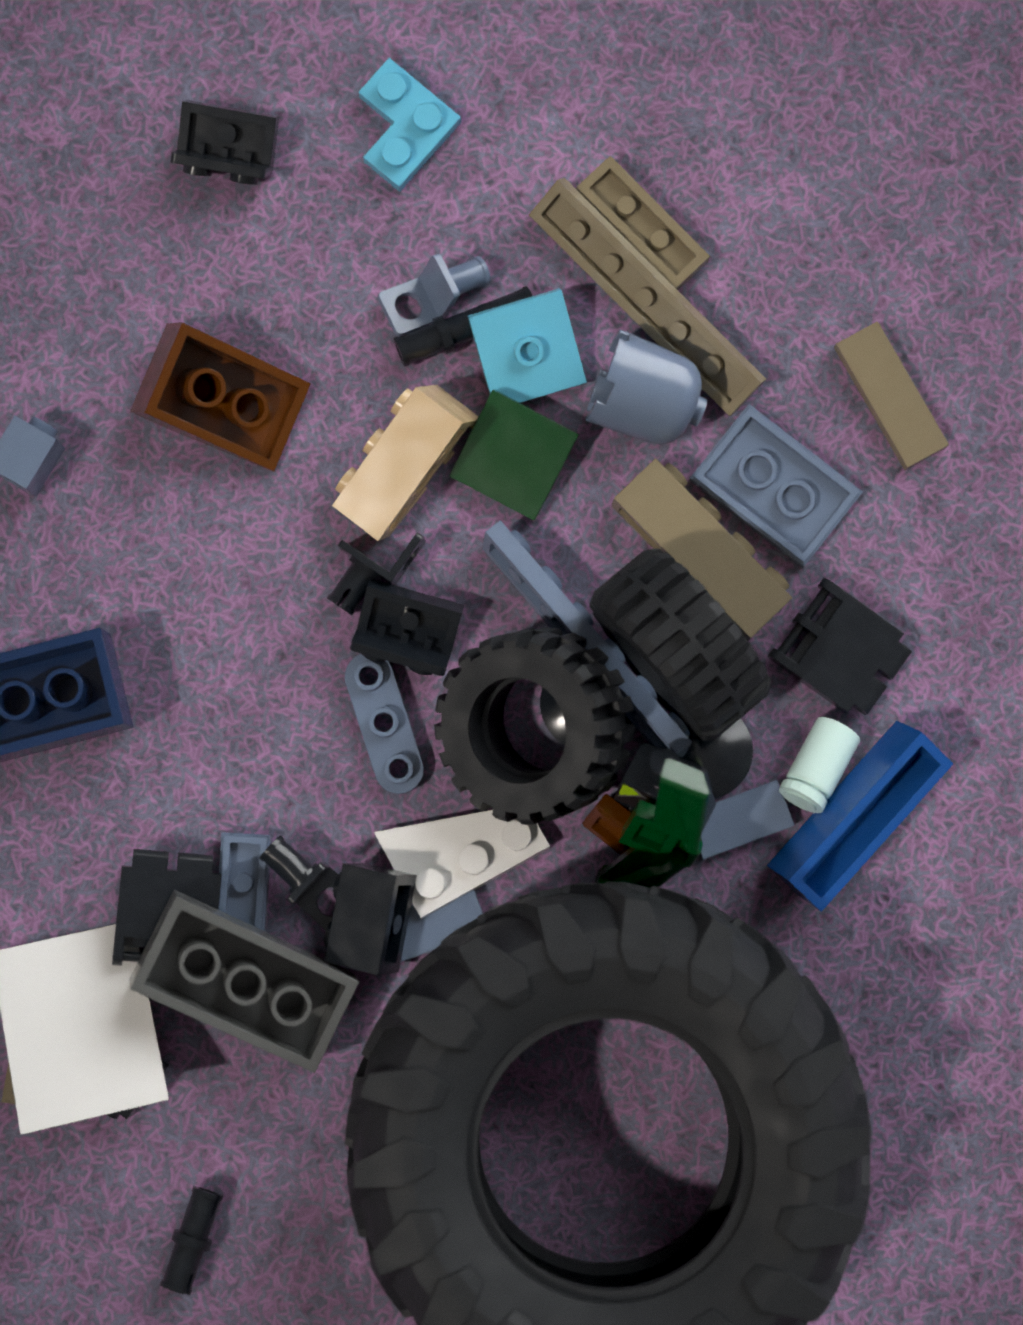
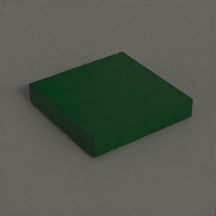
[449,390,580,521]

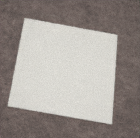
[0,924,169,1135]

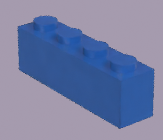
[767,720,953,912]

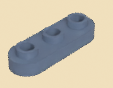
[345,654,424,794]

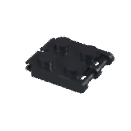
[767,578,912,715]
[112,849,222,966]

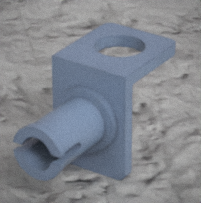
[377,253,490,336]

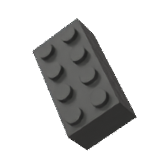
[129,889,359,1073]

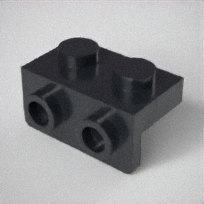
[171,100,280,185]
[350,579,464,676]

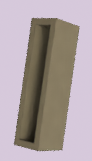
[611,458,793,641]

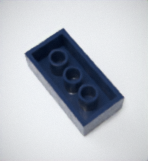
[0,628,134,763]

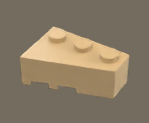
[332,385,479,541]

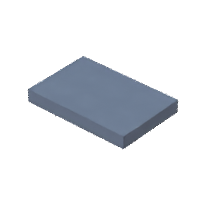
[689,404,863,569]

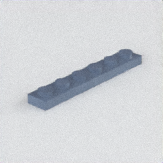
[482,520,692,758]

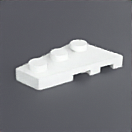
[374,810,550,919]

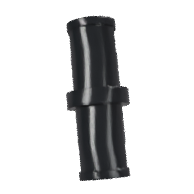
[160,1186,223,1295]

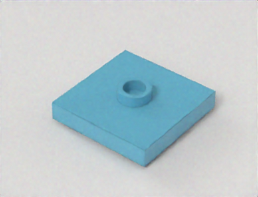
[467,288,587,403]

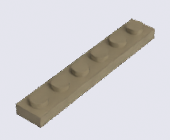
[529,178,767,416]

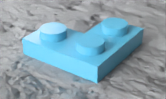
[358,58,461,192]

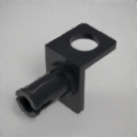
[327,533,426,615]
[259,835,338,930]

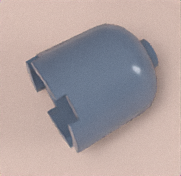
[585,329,707,445]

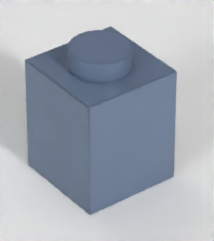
[0,415,65,497]

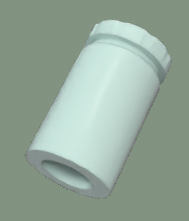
[779,717,860,814]

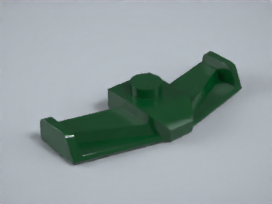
[594,759,709,888]

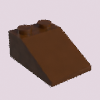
[130,322,311,472]

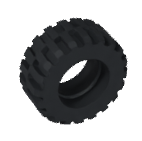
[590,548,771,740]
[434,627,635,824]

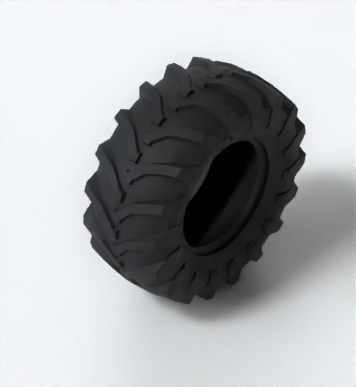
[345,882,872,1325]

